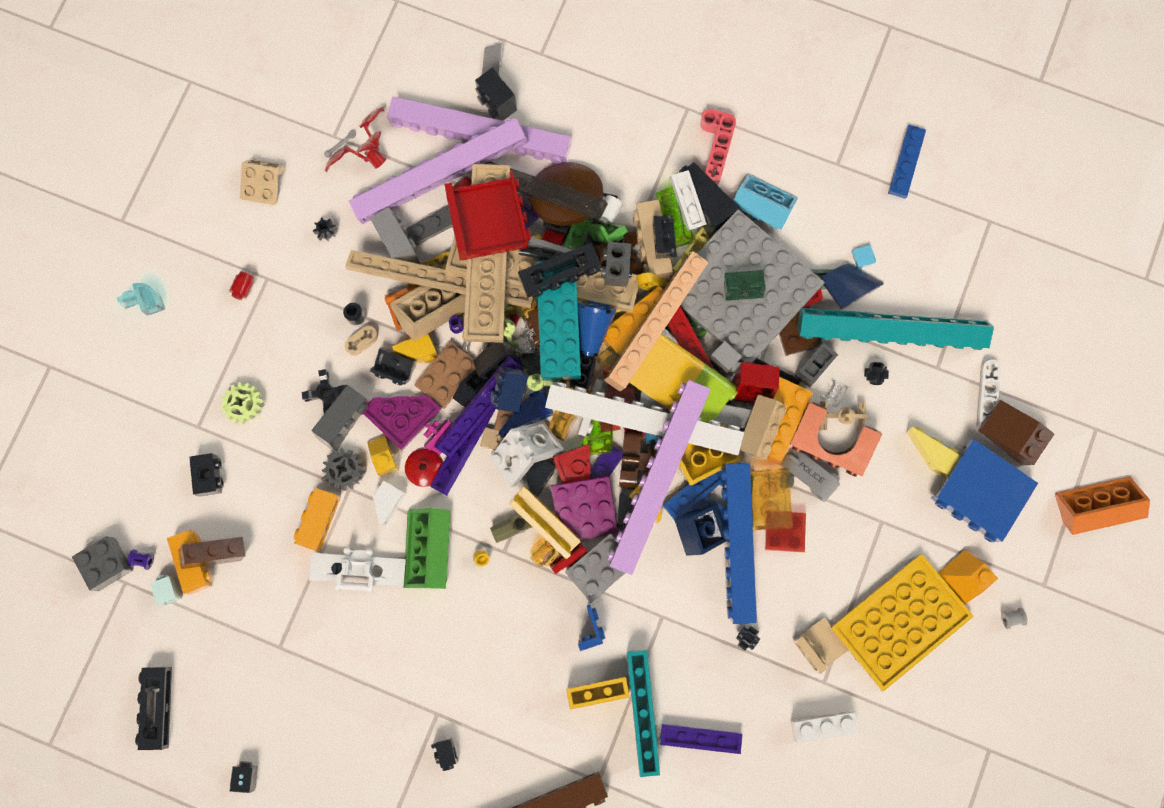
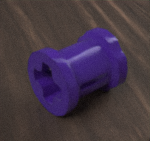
[127,549,154,570]

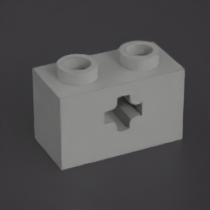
[710,341,742,378]

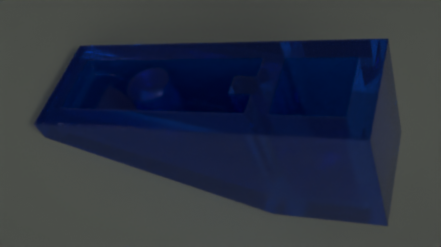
[498,391,554,439]

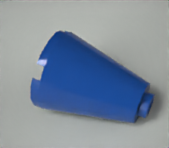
[577,301,616,356]

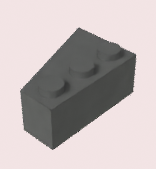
[311,385,368,451]

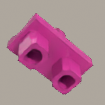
[423,420,452,454]

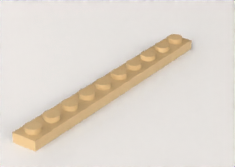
[345,250,534,308]

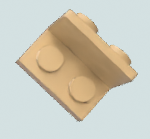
[240,159,285,205]
[793,618,848,674]

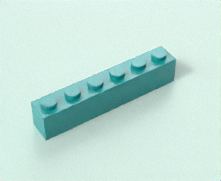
[626,650,660,777]

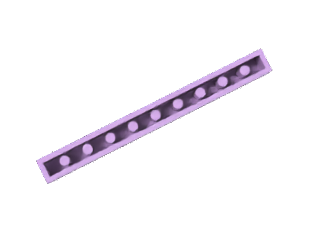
[387,96,571,164]
[349,118,528,225]
[607,380,711,575]

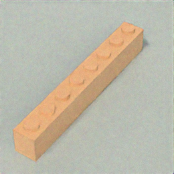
[604,251,708,391]

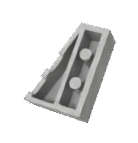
[369,207,421,264]

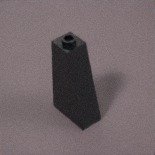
[679,162,740,237]

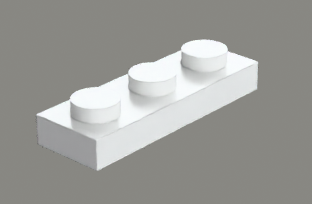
[669,170,707,231]
[577,379,606,436]

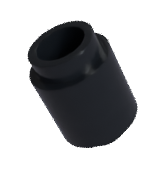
[343,303,365,326]

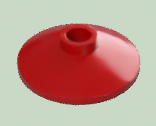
[405,449,443,487]

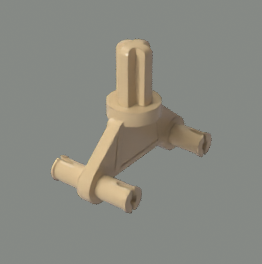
[819,401,868,431]

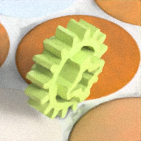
[220,382,264,424]

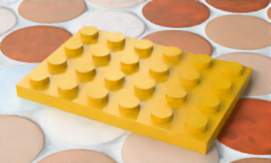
[831,554,974,692]

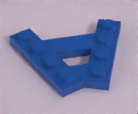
[662,470,755,527]

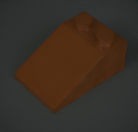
[978,400,1055,465]

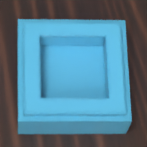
[852,245,877,269]

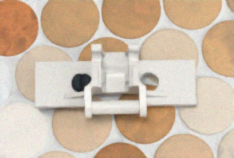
[309,547,406,594]

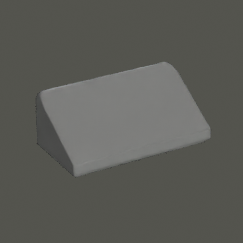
[482,44,503,76]

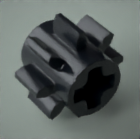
[313,217,337,242]
[864,362,889,385]
[736,626,761,651]

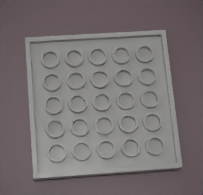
[663,210,825,363]

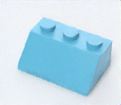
[733,174,798,230]

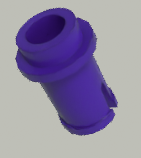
[449,316,464,334]

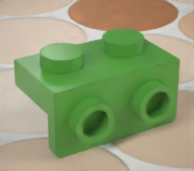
[588,223,628,244]

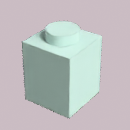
[150,574,182,606]

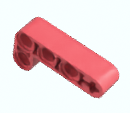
[700,109,736,185]

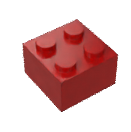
[732,362,779,403]

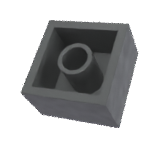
[71,536,133,591]

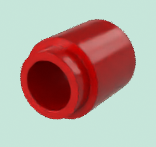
[229,271,254,300]

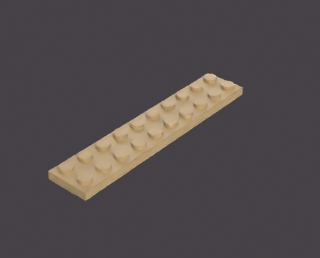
[463,164,510,343]
[445,236,638,312]

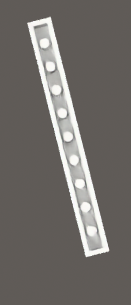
[545,382,744,455]

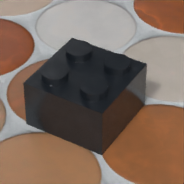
[475,67,517,121]

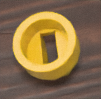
[473,549,490,567]

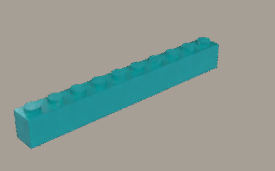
[797,308,994,350]

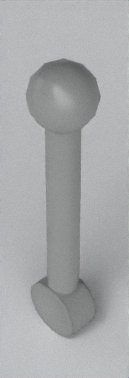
[324,131,356,158]

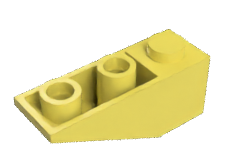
[906,426,960,479]

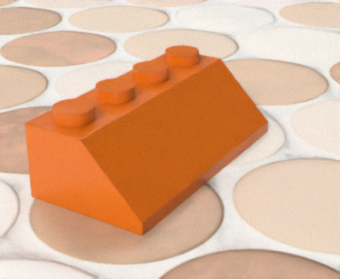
[1055,476,1150,535]

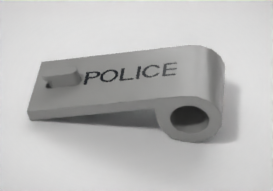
[780,449,841,502]

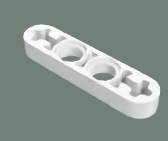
[977,360,1001,430]

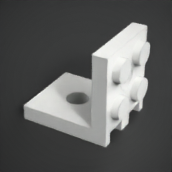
[490,421,564,488]

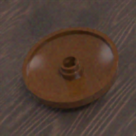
[529,162,604,226]

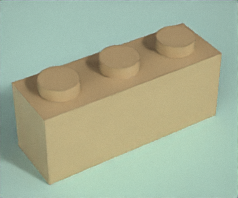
[740,395,787,460]

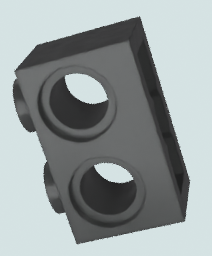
[601,242,631,287]
[795,342,838,388]

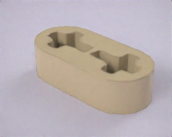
[345,326,378,356]

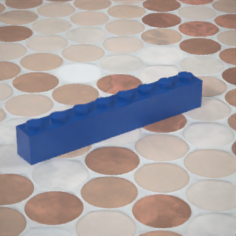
[721,463,757,624]

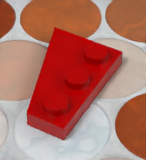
[553,443,590,483]

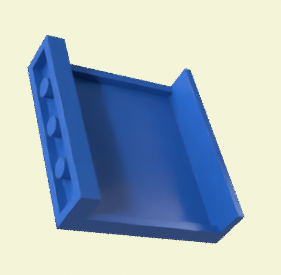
[931,439,1038,543]

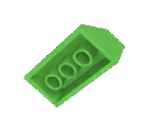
[403,508,450,589]

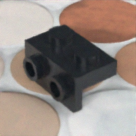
[370,347,416,386]

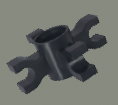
[301,369,347,414]

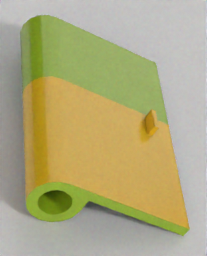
[629,333,738,423]

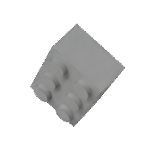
[565,534,626,603]

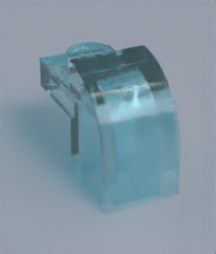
[116,283,165,316]

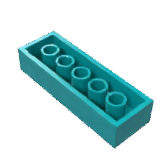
[536,260,581,381]

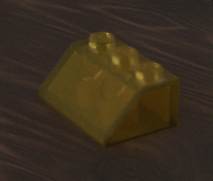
[750,468,793,531]

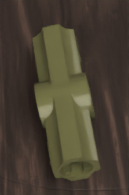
[490,514,533,544]

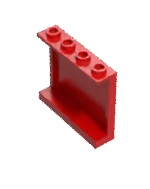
[444,172,531,261]

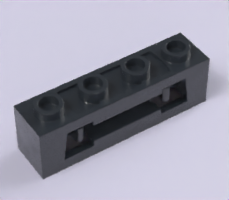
[518,242,601,298]
[135,667,172,750]

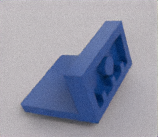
[578,605,606,651]

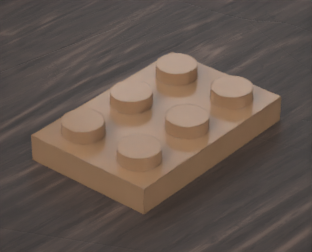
[414,341,475,409]

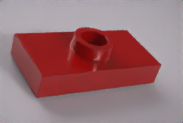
[549,543,588,575]

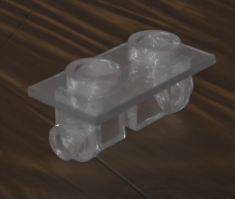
[515,321,535,353]

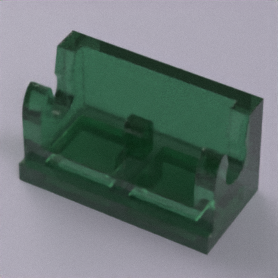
[724,270,766,301]

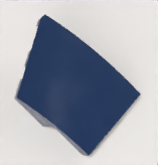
[820,263,884,310]

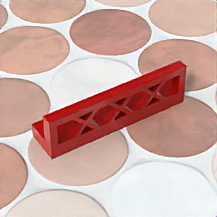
[668,307,714,369]

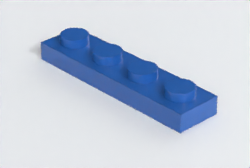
[888,125,926,199]

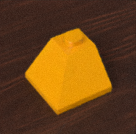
[938,550,999,605]

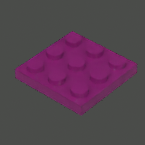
[551,475,618,540]

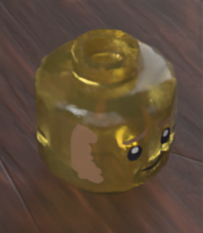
[530,538,559,567]

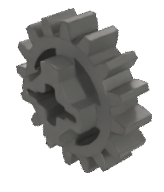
[322,448,365,491]

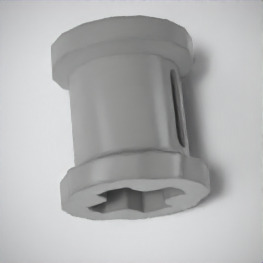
[1001,608,1028,629]

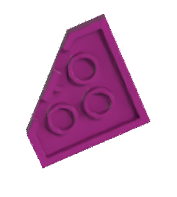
[363,395,442,451]

